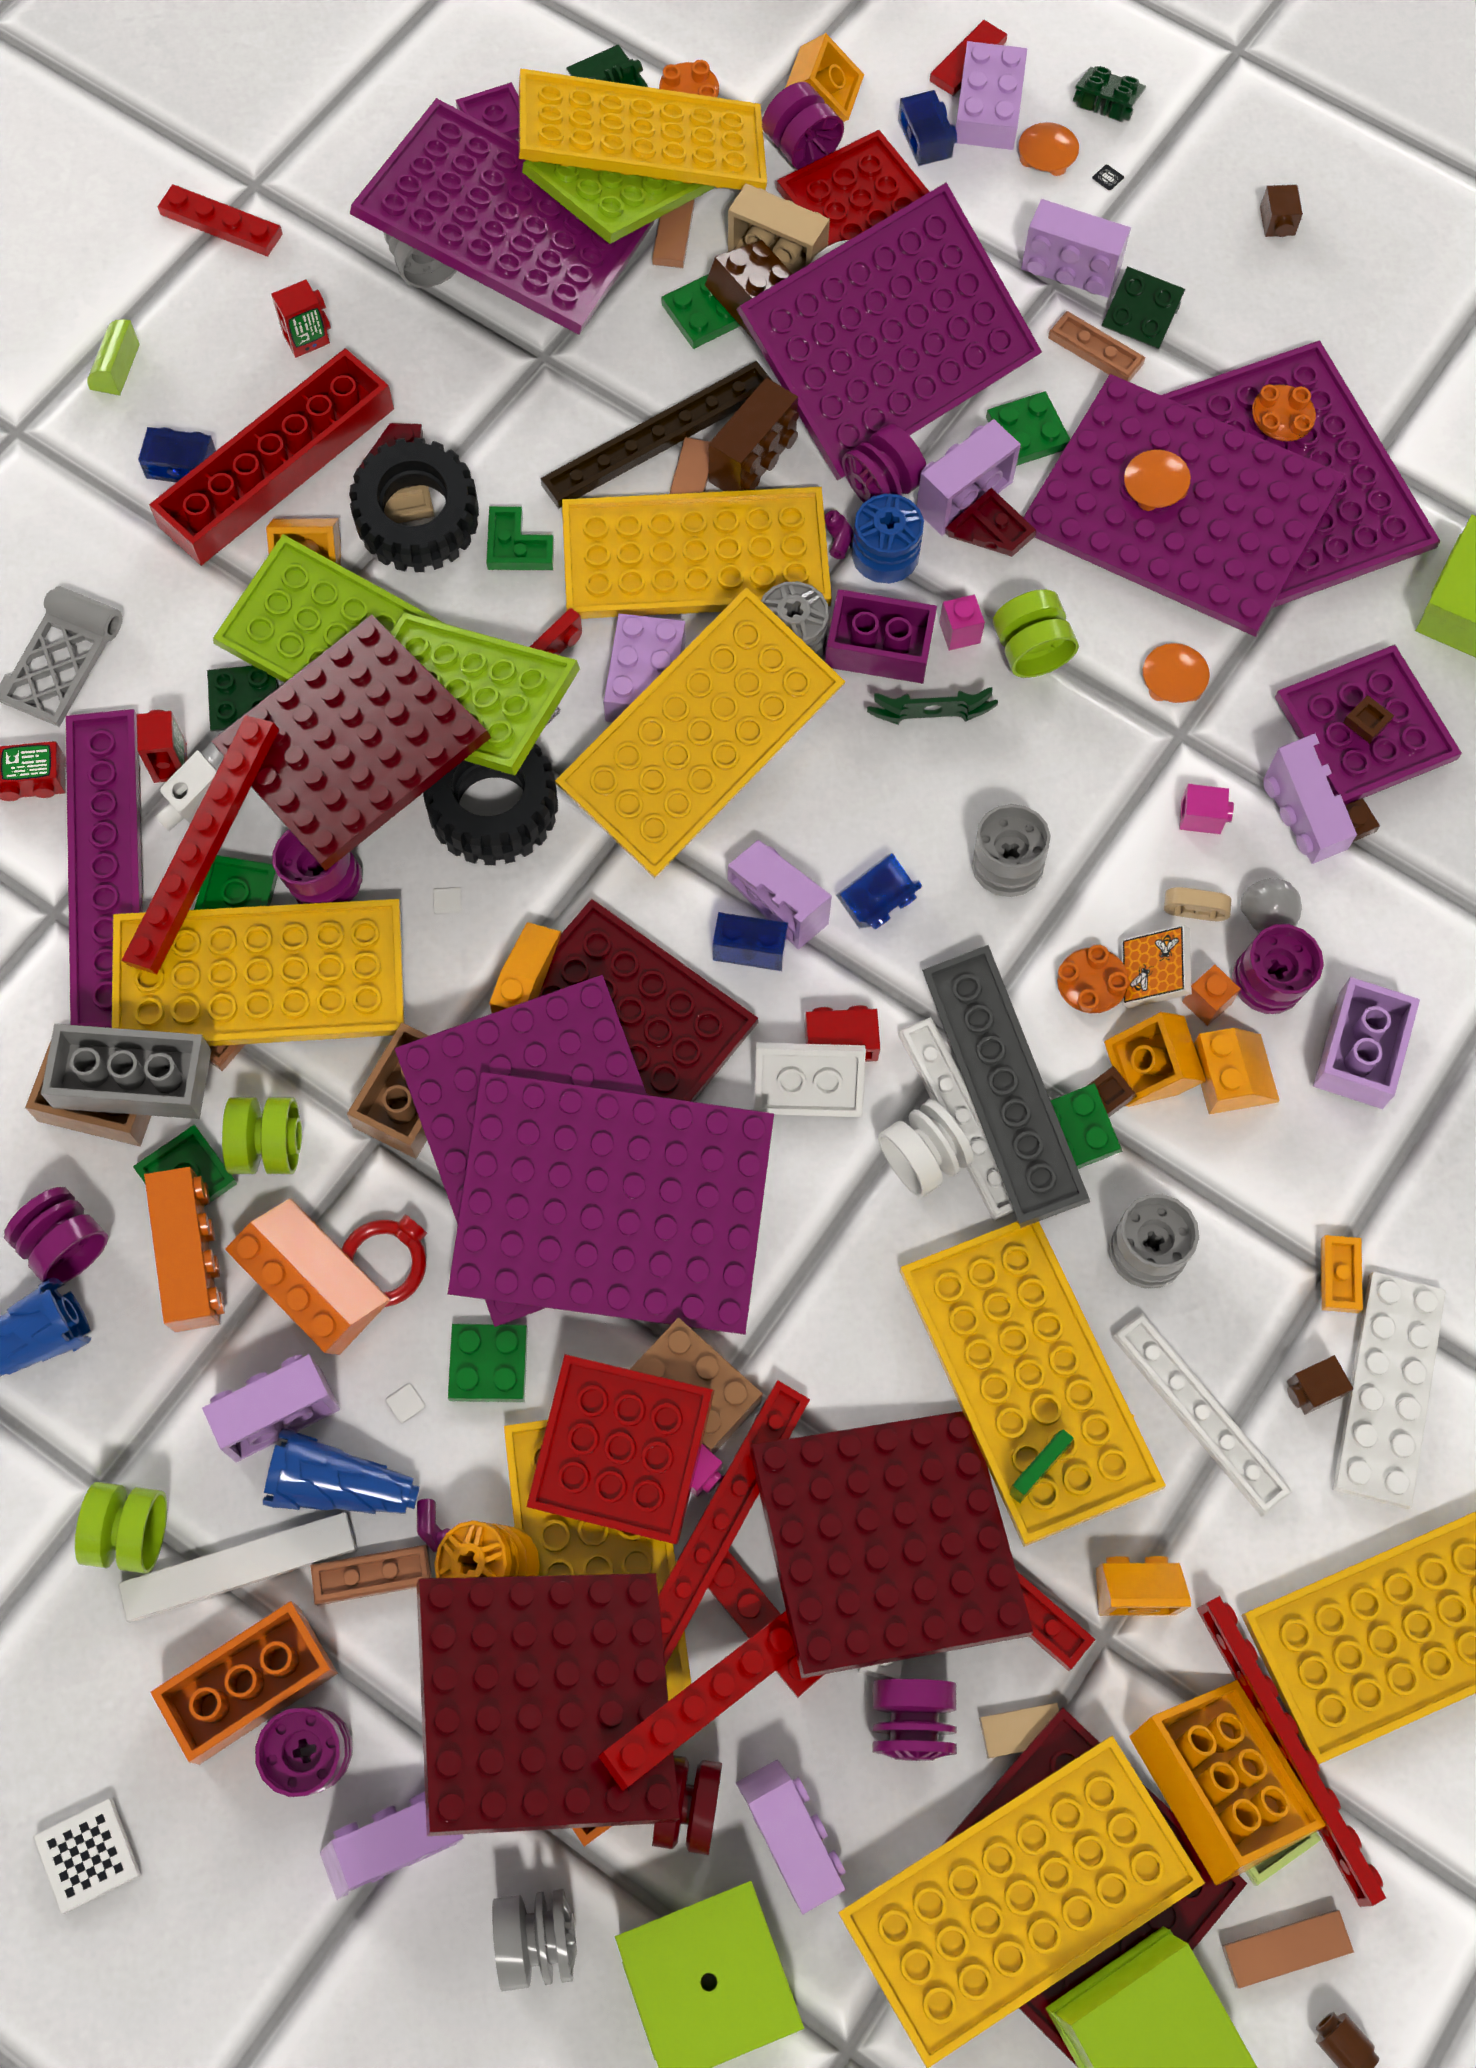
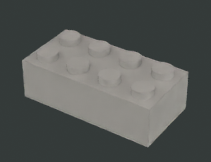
[41,1024,211,1119]

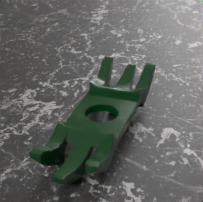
[867,687,998,725]

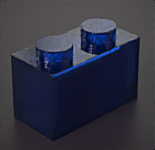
[898,90,957,166]
[138,427,216,482]
[712,912,788,971]

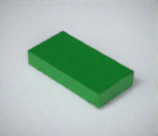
[1010,1429,1074,1503]

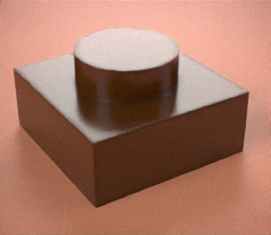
[1343,695,1394,744]
[1345,798,1380,842]
[1087,1066,1137,1117]

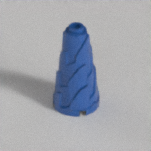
[0,1277,92,1377]
[263,1428,420,1514]

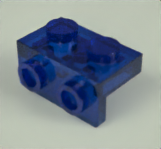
[836,853,922,929]

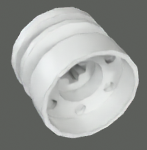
[878,1100,974,1198]

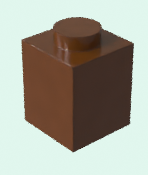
[1260,185,1303,237]
[1286,1355,1353,1415]

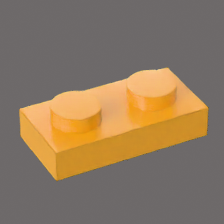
[1321,1235,1363,1313]

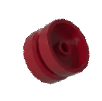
[652,1755,722,1855]

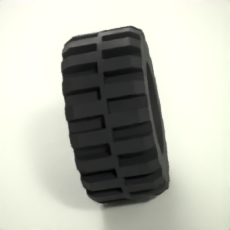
[349,437,479,573]
[423,743,558,865]

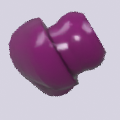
[824,510,854,559]
[417,1499,451,1553]

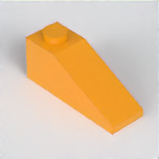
[489,922,561,1013]

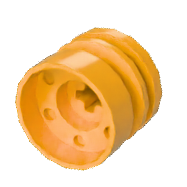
[434,1520,540,1578]

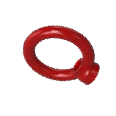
[341,1214,428,1307]

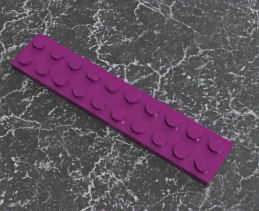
[66,709,143,1028]

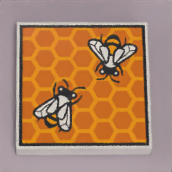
[1122,924,1192,1008]

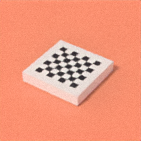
[33,1798,141,1914]

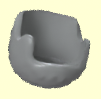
[1240,878,1302,931]

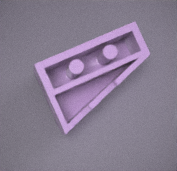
[1263,733,1357,864]
[728,840,832,950]
[735,1759,846,1914]
[320,1792,464,1900]

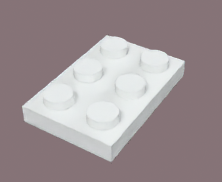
[754,1042,866,1117]

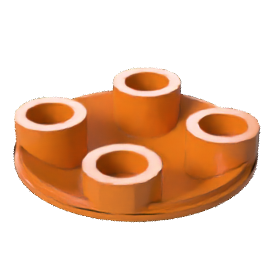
[659,60,719,97]
[1019,122,1079,176]
[1252,384,1316,441]
[1124,450,1191,511]
[1143,643,1210,703]
[1057,945,1129,1013]

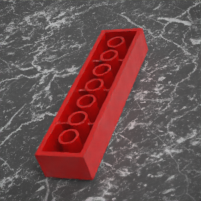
[149,348,394,566]

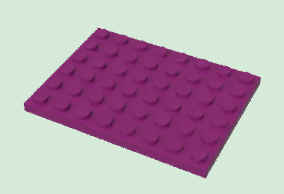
[350,98,655,335]
[736,182,1042,481]
[1161,340,1440,608]
[1023,374,1346,637]
[394,975,647,1327]
[447,1072,774,1335]

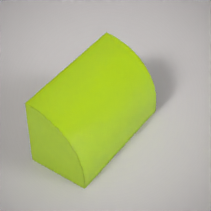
[87,319,140,396]

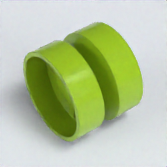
[992,589,1079,678]
[222,1097,302,1174]
[75,1482,167,1574]

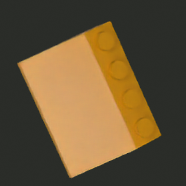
[1129,1680,1326,1886]

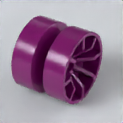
[762,82,844,170]

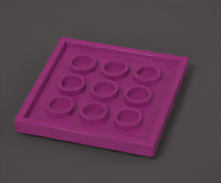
[1275,644,1462,805]

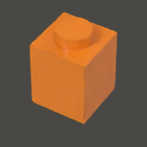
[1182,965,1241,1026]

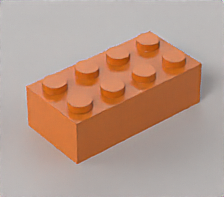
[144,1167,225,1333]
[150,1601,338,1765]

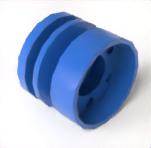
[852,493,924,584]

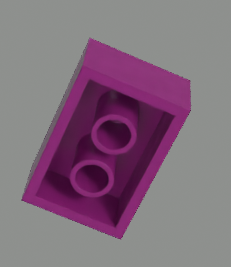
[825,589,937,684]

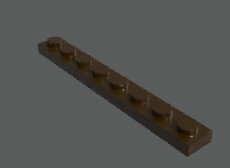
[540,361,772,509]

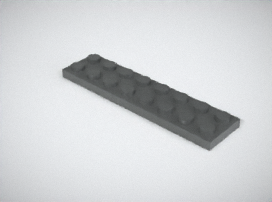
[922,945,1090,1228]

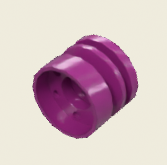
[842,424,926,503]
[272,829,362,904]
[1232,924,1324,1014]
[4,1187,108,1283]
[872,1679,957,1761]
[255,1707,352,1797]

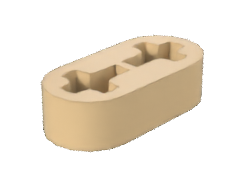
[1164,887,1231,921]

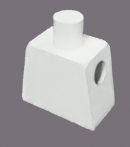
[155,750,217,831]

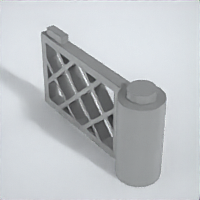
[0,586,122,727]

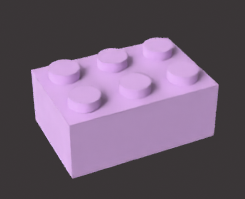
[954,41,1027,150]
[1021,199,1131,298]
[917,419,1021,536]
[604,613,686,722]
[1313,977,1420,1109]
[202,1354,340,1463]

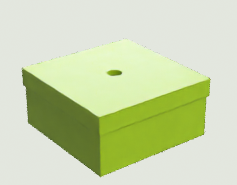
[1415,514,1476,658]
[615,1881,804,2068]
[1045,1926,1258,2068]

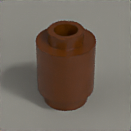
[1316,2012,1380,2068]

